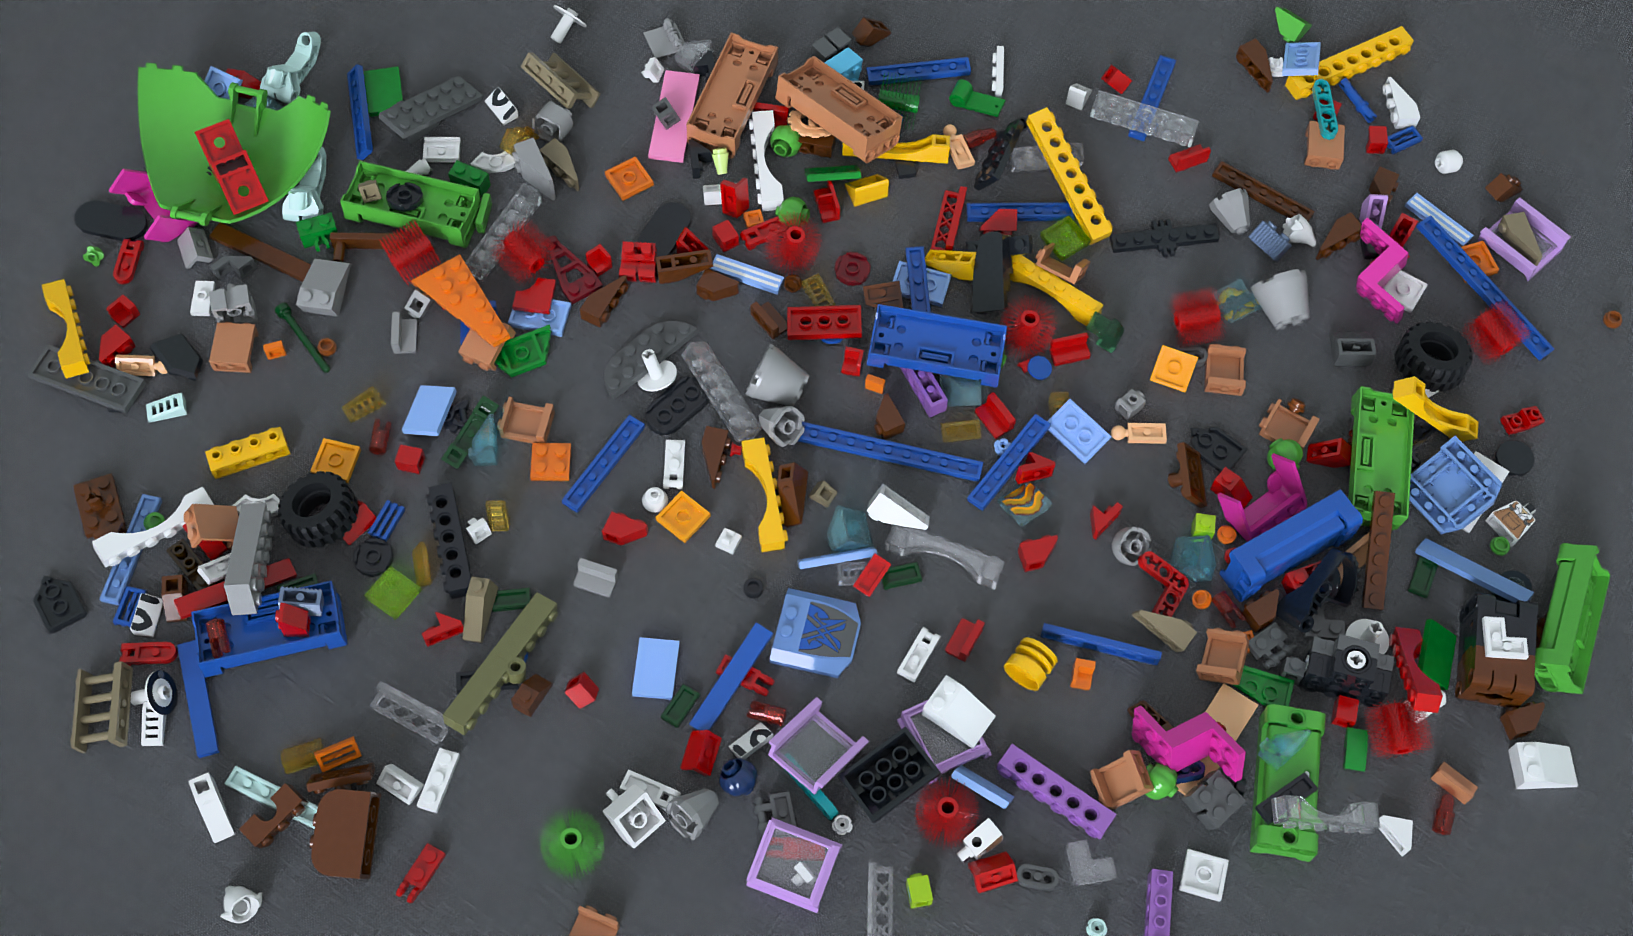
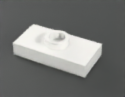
[190,281,216,316]

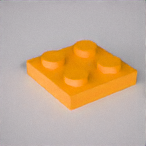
[1150,345,1198,392]
[310,438,361,483]
[656,490,711,543]

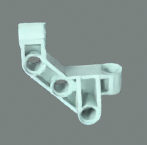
[260,31,321,104]
[283,147,326,222]

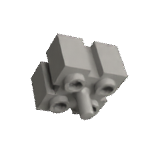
[209,284,258,324]

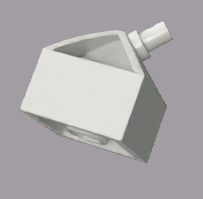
[603,784,666,849]

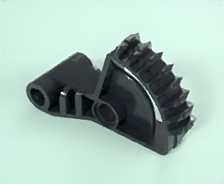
[1276,548,1361,633]

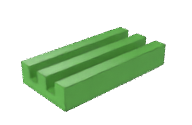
[475,193,492,234]

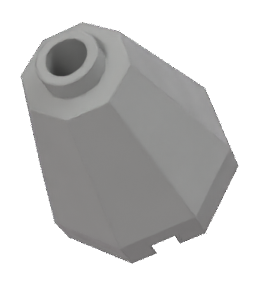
[1209,188,1250,235]
[759,406,805,447]
[666,788,719,840]

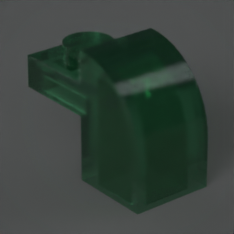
[1086,311,1124,353]

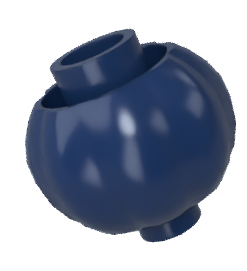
[719,758,758,796]

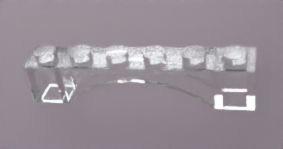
[885,524,1005,589]
[1271,795,1381,834]

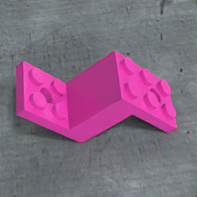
[1356,217,1409,324]
[1132,705,1246,782]

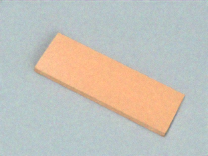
[1176,683,1258,795]

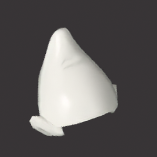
[1283,214,1316,247]
[220,886,262,923]

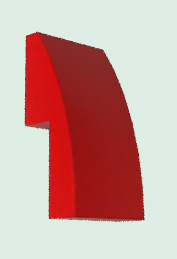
[1500,406,1545,435]

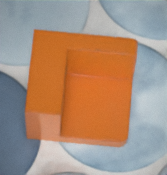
[1070,658,1096,690]

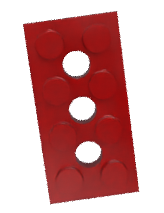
[787,305,862,340]

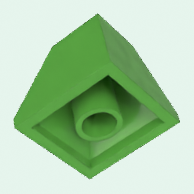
[1275,7,1312,43]

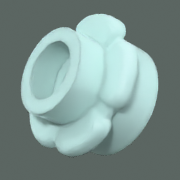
[1086,918,1107,936]

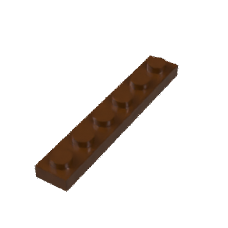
[1362,491,1395,610]

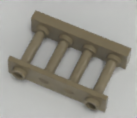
[521,52,600,109]
[70,661,133,753]

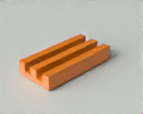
[314,736,362,773]

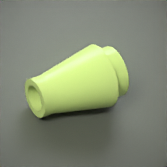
[711,148,729,174]

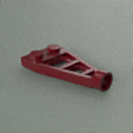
[544,235,603,305]

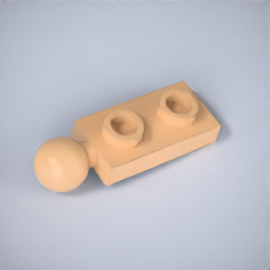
[943,124,975,170]
[115,354,168,376]
[1111,423,1167,444]

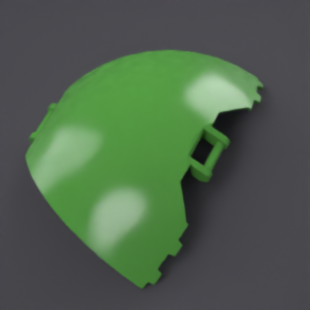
[138,62,331,226]

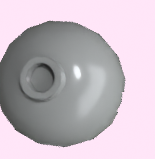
[1112,527,1151,566]

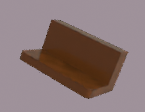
[750,301,787,339]

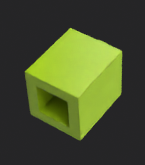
[1191,513,1216,543]
[906,873,933,908]

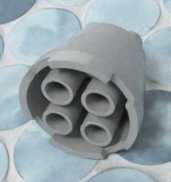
[1251,269,1310,330]
[745,344,810,407]

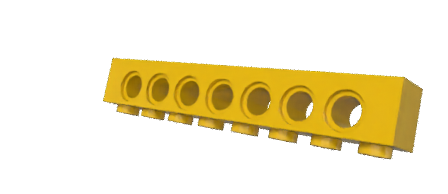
[1285,26,1414,100]
[1026,107,1113,245]

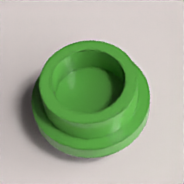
[1490,537,1510,556]

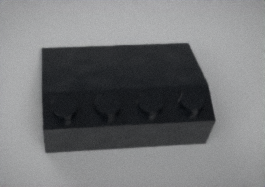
[839,726,941,824]

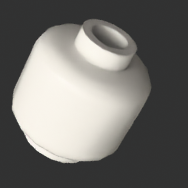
[1435,150,1463,174]

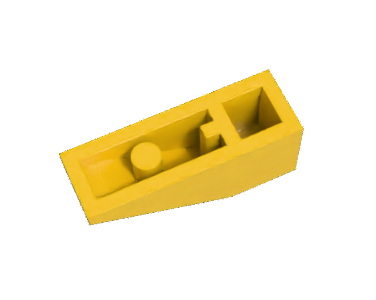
[925,249,976,281]

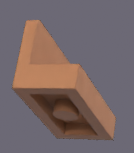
[1430,762,1478,805]

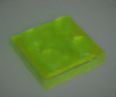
[1040,216,1091,261]
[364,566,421,620]

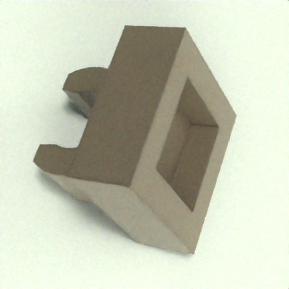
[358,180,382,203]

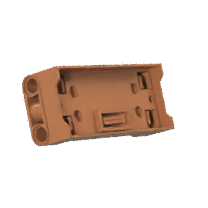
[686,32,778,159]
[775,56,903,163]

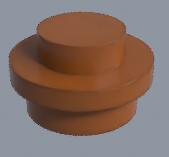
[1603,311,1622,328]
[318,338,337,356]
[1287,398,1306,414]

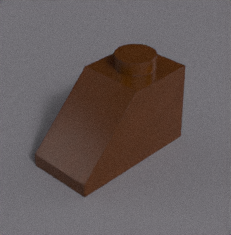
[852,17,892,46]
[696,269,739,301]
[874,393,905,440]
[511,674,553,718]

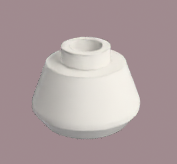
[642,487,668,513]

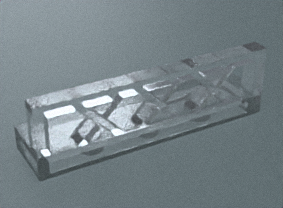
[370,681,451,745]
[867,862,893,936]

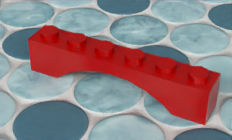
[1389,627,1443,713]

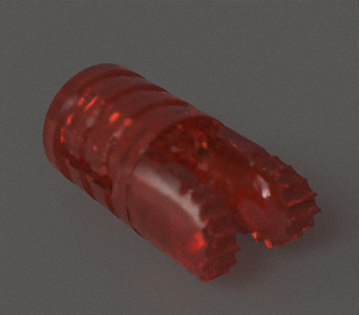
[963,128,997,150]
[369,418,392,455]
[1212,590,1247,629]
[206,619,231,659]
[747,701,787,726]
[1432,794,1455,835]

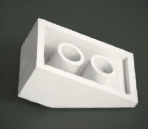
[867,484,930,530]
[922,675,996,749]
[1508,742,1578,789]

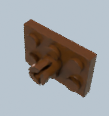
[1168,442,1207,508]
[73,473,127,538]
[306,762,375,794]

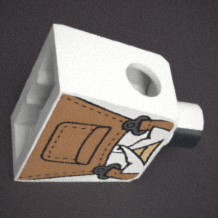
[1485,501,1536,548]
[956,818,1003,863]

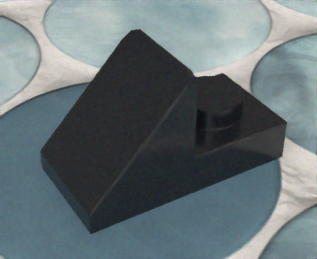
[694,50,715,82]
[689,139,712,179]

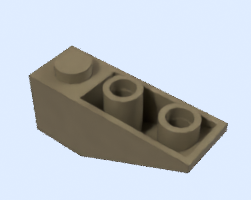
[539,138,580,191]

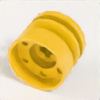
[1003,637,1058,691]

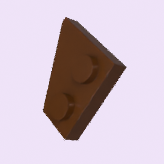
[863,281,904,308]

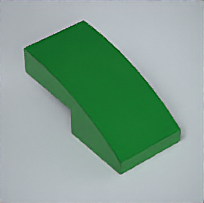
[1343,727,1368,772]

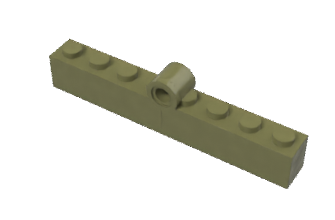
[443,592,558,736]

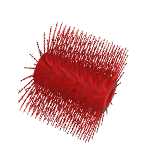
[764,212,822,276]
[490,218,558,286]
[379,219,441,286]
[1169,287,1226,348]
[1000,295,1058,361]
[1461,300,1531,365]
[1363,698,1435,759]
[915,777,980,850]

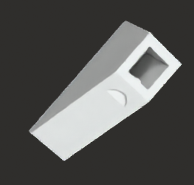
[1383,77,1420,130]
[188,772,235,843]

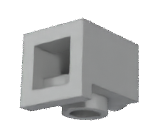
[405,288,435,318]
[1115,389,1146,421]

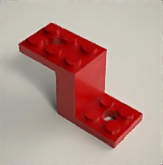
[194,119,269,215]

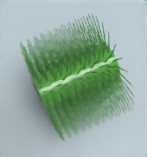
[540,808,605,881]

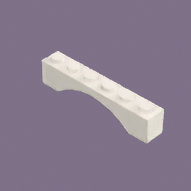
[749,110,784,211]
[92,487,214,568]

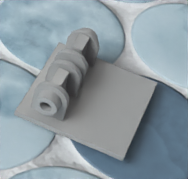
[643,18,688,59]

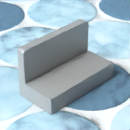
[177,227,213,269]
[391,312,418,354]
[573,558,619,598]

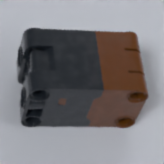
[1455,592,1538,708]

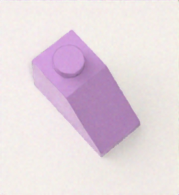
[1359,194,1388,229]

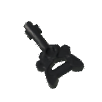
[443,400,469,433]

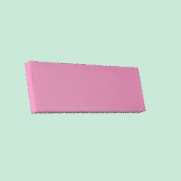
[648,70,700,163]

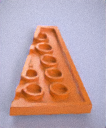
[411,254,511,347]

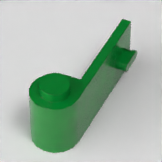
[949,79,1005,117]

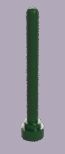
[274,302,330,373]

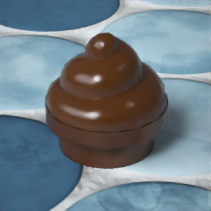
[784,274,802,293]

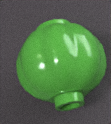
[770,125,802,157]
[775,197,810,227]
[1267,438,1303,471]
[1145,762,1178,800]

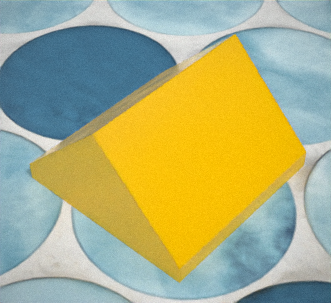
[845,174,889,207]

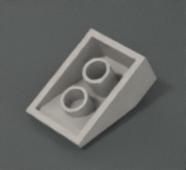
[512,138,556,200]
[296,259,351,317]

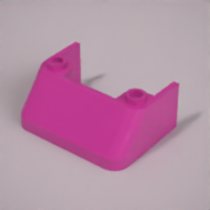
[109,168,198,242]
[1217,453,1307,542]

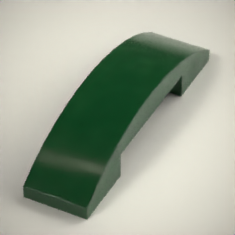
[441,395,499,470]

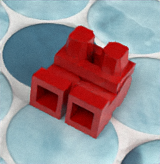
[619,241,657,283]

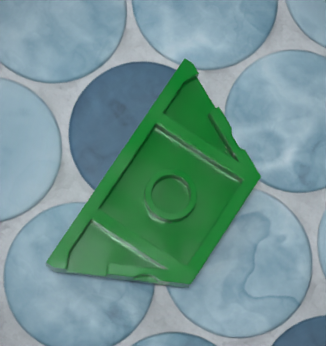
[494,324,552,378]

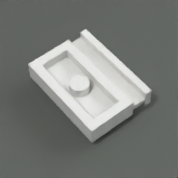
[423,137,461,162]

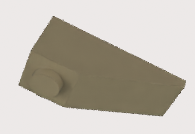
[1498,212,1543,266]
[463,576,499,643]
[1131,610,1197,652]

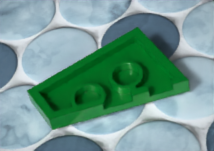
[1231,665,1295,707]

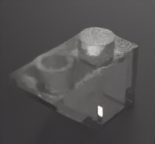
[675,39,713,73]

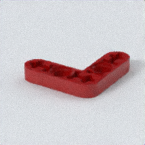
[1138,551,1189,617]

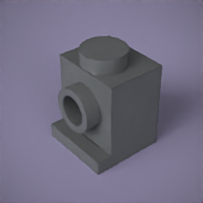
[651,97,681,130]
[1279,657,1307,685]

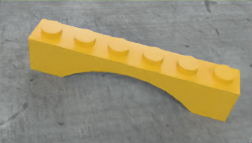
[842,134,950,164]
[1010,255,1103,329]
[42,279,91,378]
[1392,376,1478,442]
[742,438,788,552]

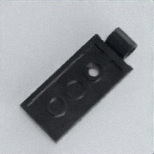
[973,117,1028,191]

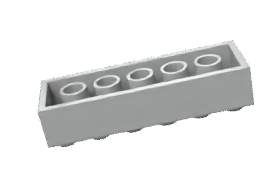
[224,503,275,615]

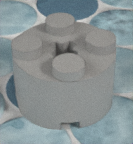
[532,101,573,143]

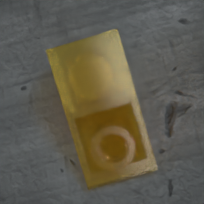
[499,126,539,156]

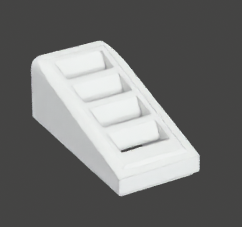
[141,702,166,746]

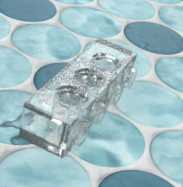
[1010,143,1084,172]

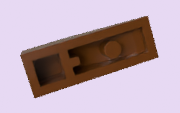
[656,249,713,284]

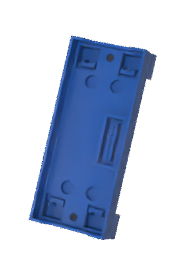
[867,304,1007,388]
[1219,489,1363,602]
[191,581,348,678]

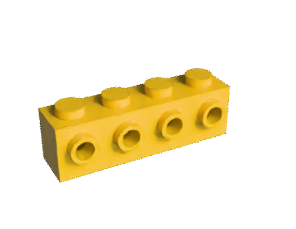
[205,426,291,479]

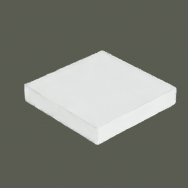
[1383,270,1428,313]
[1179,849,1229,902]

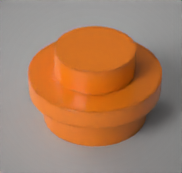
[1217,525,1237,544]
[1192,590,1212,609]

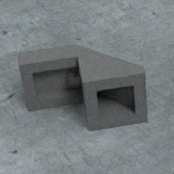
[210,256,257,280]

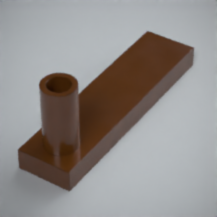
[330,232,406,263]

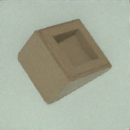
[808,480,838,507]

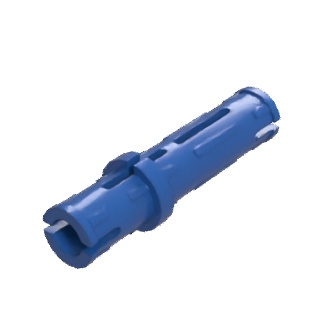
[1338,78,1377,123]

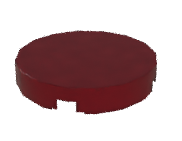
[834,252,871,286]

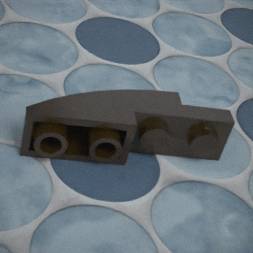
[166,538,218,591]

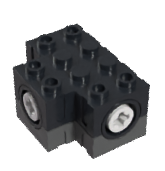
[1298,634,1394,707]

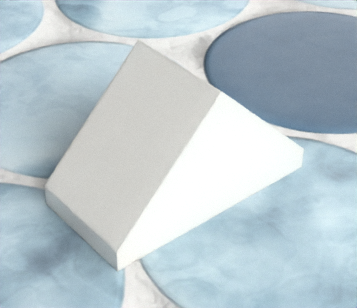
[1066,83,1092,111]
[1375,815,1413,857]

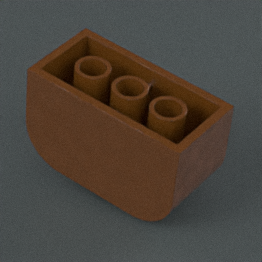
[310,789,381,879]

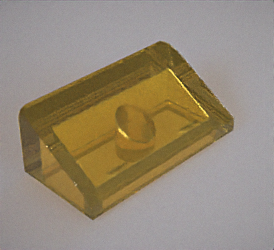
[940,419,981,442]
[412,541,432,587]
[280,738,326,774]

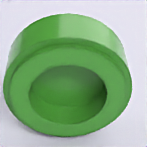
[144,512,165,530]

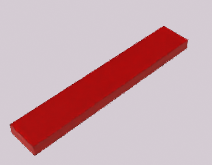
[173,558,297,620]

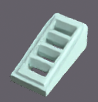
[146,393,187,423]

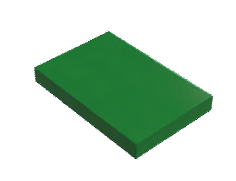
[364,66,403,117]
[804,165,861,182]
[1418,619,1457,691]

